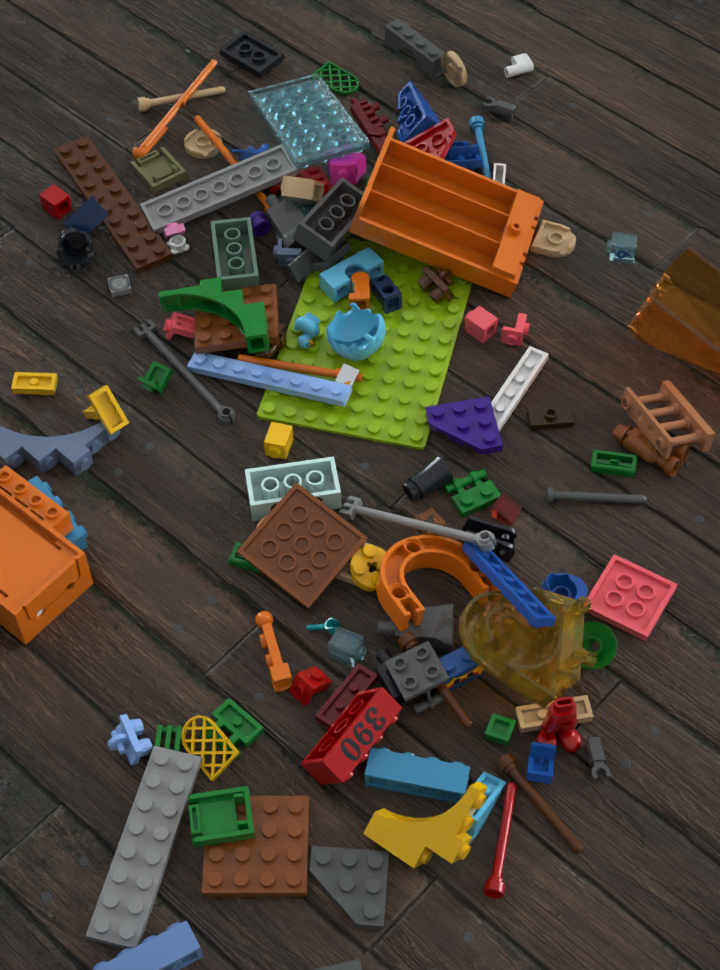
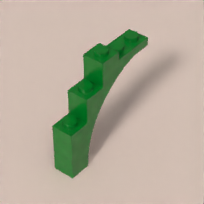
[159,277,270,354]

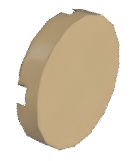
[441,51,467,88]
[184,129,222,159]

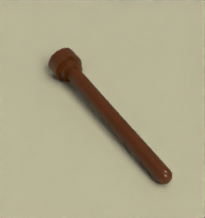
[397,631,472,728]
[495,752,583,853]

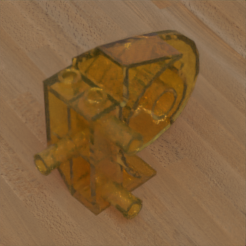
[459,587,597,708]

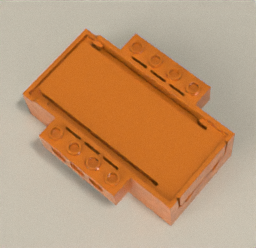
[0,465,93,645]

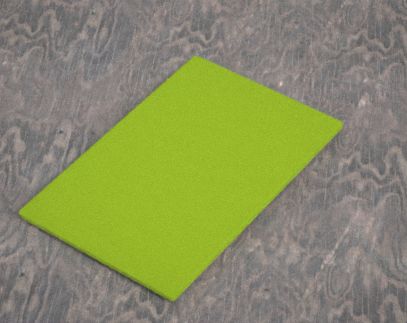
[257,238,473,450]

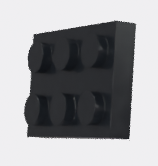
[220,31,285,78]

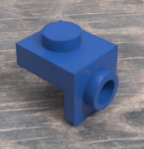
[526,742,556,784]

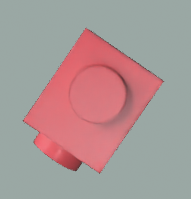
[501,313,530,346]

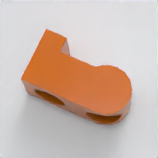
[349,272,370,311]

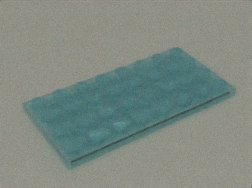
[248,73,370,168]

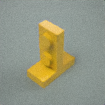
[82,385,129,434]

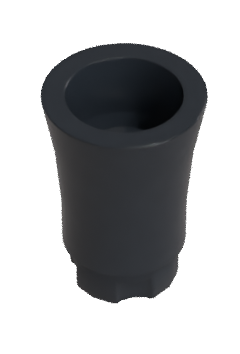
[402,456,453,502]

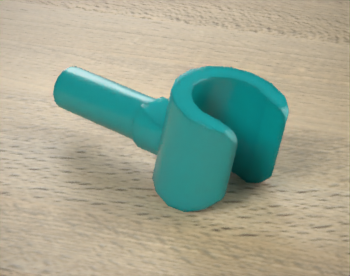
[307,618,342,637]

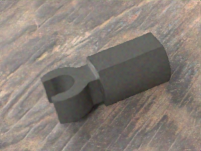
[483,97,517,119]
[584,737,611,783]

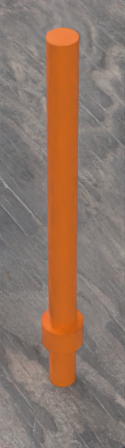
[237,354,363,382]

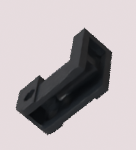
[457,515,518,562]

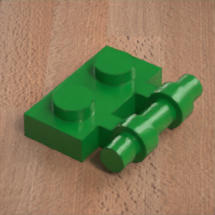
[444,469,502,518]
[200,698,264,760]

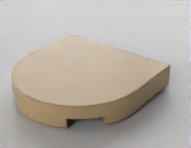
[530,220,576,258]

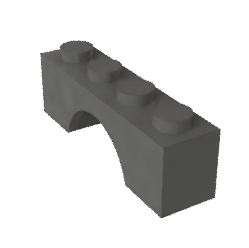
[385,18,446,79]

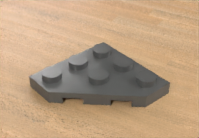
[309,846,389,930]

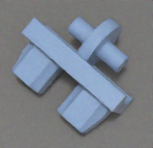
[107,714,152,766]

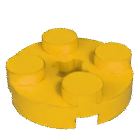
[349,544,386,592]

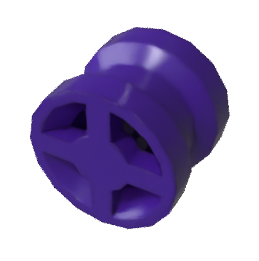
[249,211,271,237]

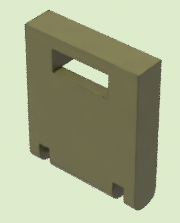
[130,147,187,194]

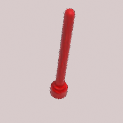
[483,782,517,899]

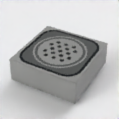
[107,274,132,297]

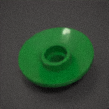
[570,621,617,670]

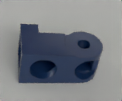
[369,274,402,314]

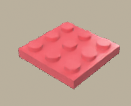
[582,554,678,641]

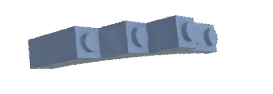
[0,422,121,476]

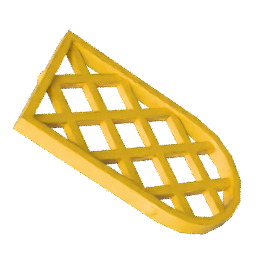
[181,715,240,782]

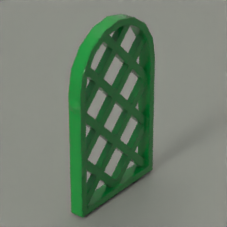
[310,61,359,95]

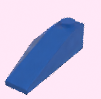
[397,81,440,143]

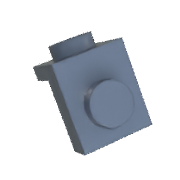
[274,238,302,266]

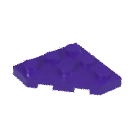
[425,396,503,455]

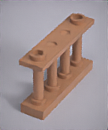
[620,380,716,459]

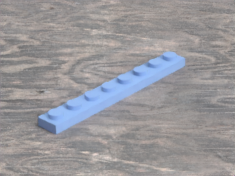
[187,352,352,407]

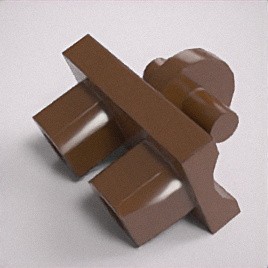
[417,266,454,304]

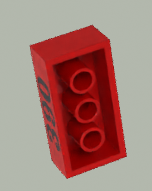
[301,687,402,785]

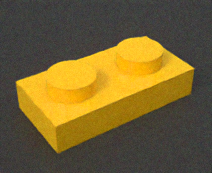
[11,372,58,395]

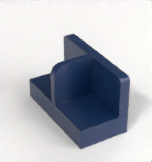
[64,194,108,234]

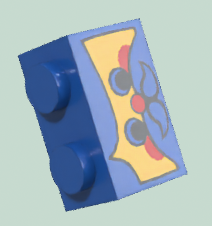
[439,642,485,692]

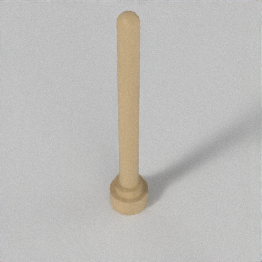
[137,86,225,113]

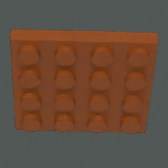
[194,284,280,354]
[237,482,368,610]
[202,796,309,897]

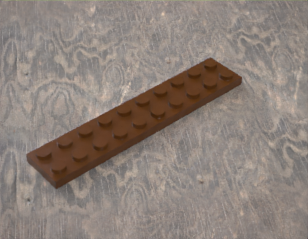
[53,135,173,274]

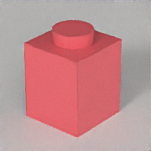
[464,306,498,343]

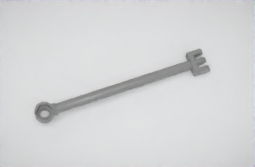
[338,496,496,552]

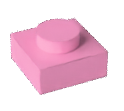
[163,222,186,241]

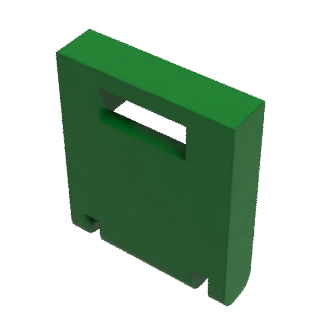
[188,786,255,847]

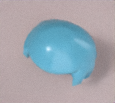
[326,303,386,361]

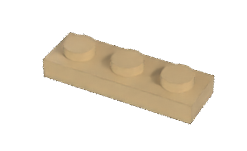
[515,695,594,733]

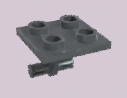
[385,641,450,715]

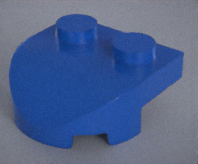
[444,141,481,170]

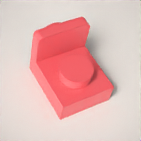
[164,312,195,340]

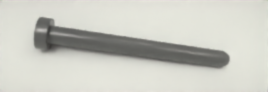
[546,487,647,504]

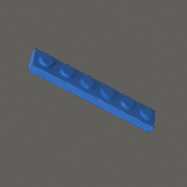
[462,541,556,628]

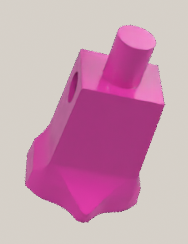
[328,145,366,185]

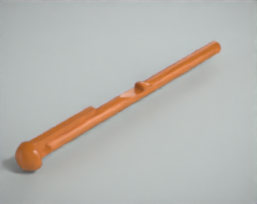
[132,59,218,159]
[194,115,270,214]

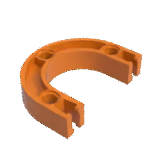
[376,535,500,632]

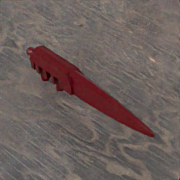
[350,97,389,154]

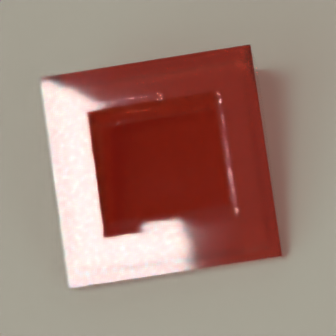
[492,492,522,526]

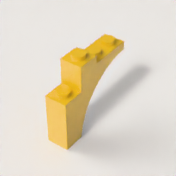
[363,781,488,868]

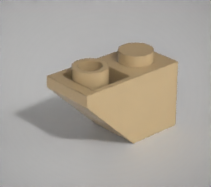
[281,176,324,204]

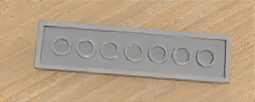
[140,144,299,234]
[86,746,202,949]

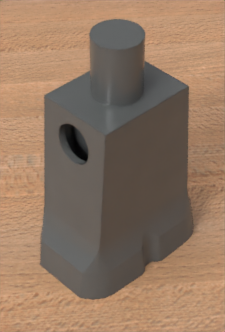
[265,194,307,251]
[378,603,454,653]

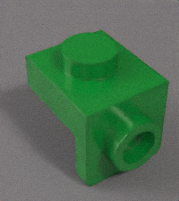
[137,361,174,394]

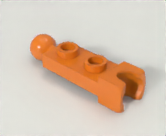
[255,611,292,692]

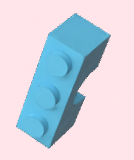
[319,247,384,303]

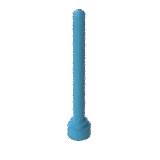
[469,115,492,179]

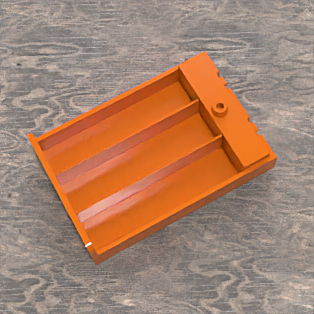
[348,126,544,298]

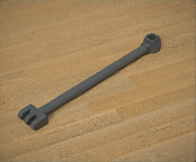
[132,319,236,426]

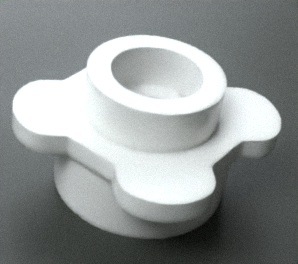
[167,235,190,255]

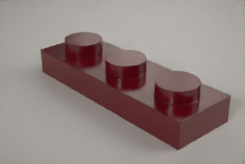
[315,663,378,729]

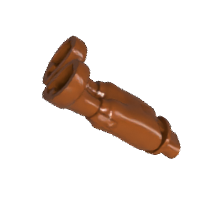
[611,423,691,477]

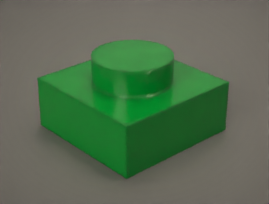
[484,713,516,746]

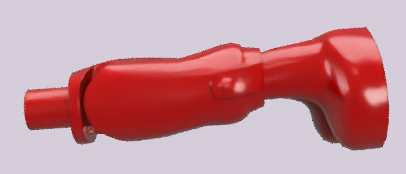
[535,697,581,753]

